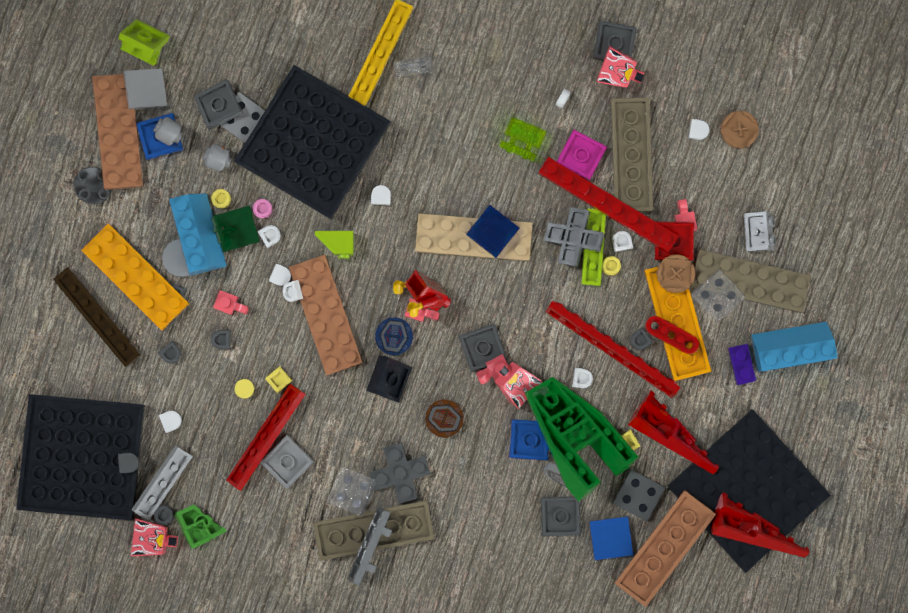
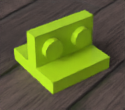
[118,19,170,66]

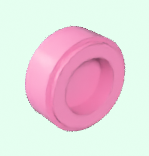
[253,199,272,219]

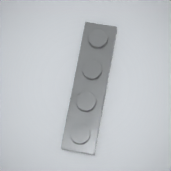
[131,445,193,521]

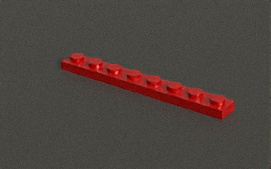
[538,157,679,253]
[545,301,681,398]

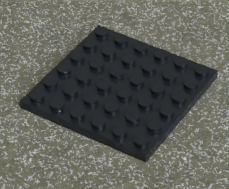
[234,65,391,220]
[16,394,145,521]
[667,409,831,573]

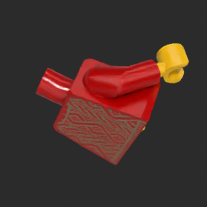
[392,270,451,317]

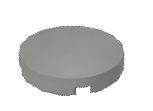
[162,239,189,277]

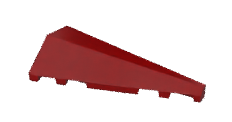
[628,390,719,474]
[712,492,809,558]

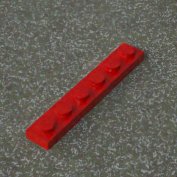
[226,384,306,491]

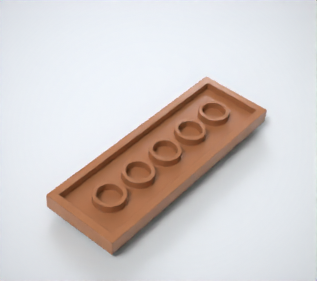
[92,74,143,190]
[289,255,363,376]
[614,490,716,607]

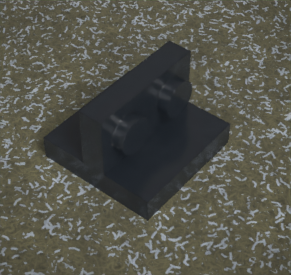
[366,355,412,403]

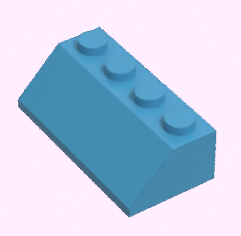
[169,194,227,276]
[751,322,838,372]

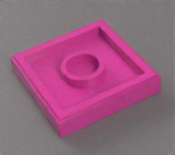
[557,129,607,181]

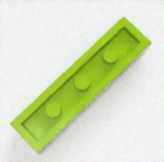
[581,208,606,286]

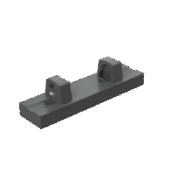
[347,507,392,585]

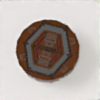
[425,399,464,438]

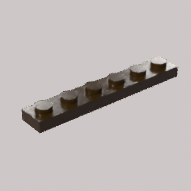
[53,267,141,368]

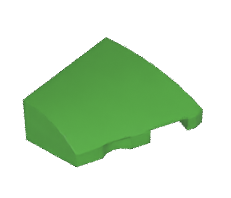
[174,504,226,550]

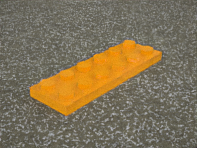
[81,223,190,331]
[644,267,711,381]

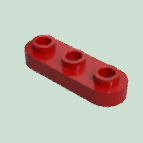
[645,316,699,354]

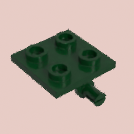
[211,205,260,253]

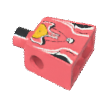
[597,45,644,87]
[495,362,542,409]
[131,518,178,556]

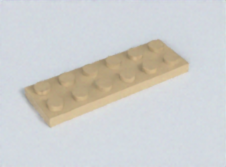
[415,214,532,261]

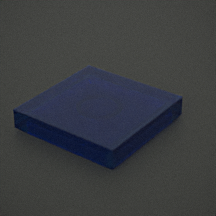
[466,205,520,258]

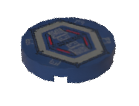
[375,317,413,356]

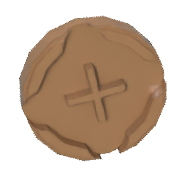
[720,111,759,149]
[656,254,695,293]

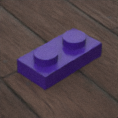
[728,344,756,386]

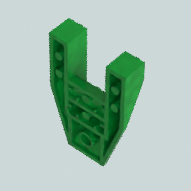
[525,377,638,502]

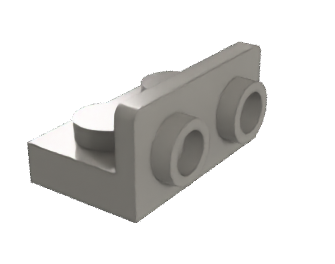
[744,211,776,252]

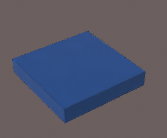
[136,113,184,160]
[509,419,549,460]
[589,516,633,560]

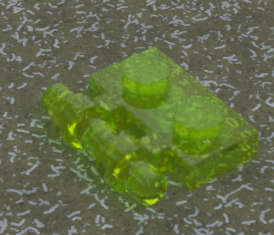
[499,117,547,161]

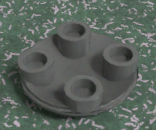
[74,167,112,204]

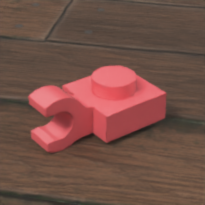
[674,199,697,231]
[213,290,249,315]
[404,298,440,322]
[476,354,509,385]

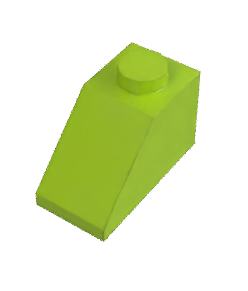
[315,231,354,259]

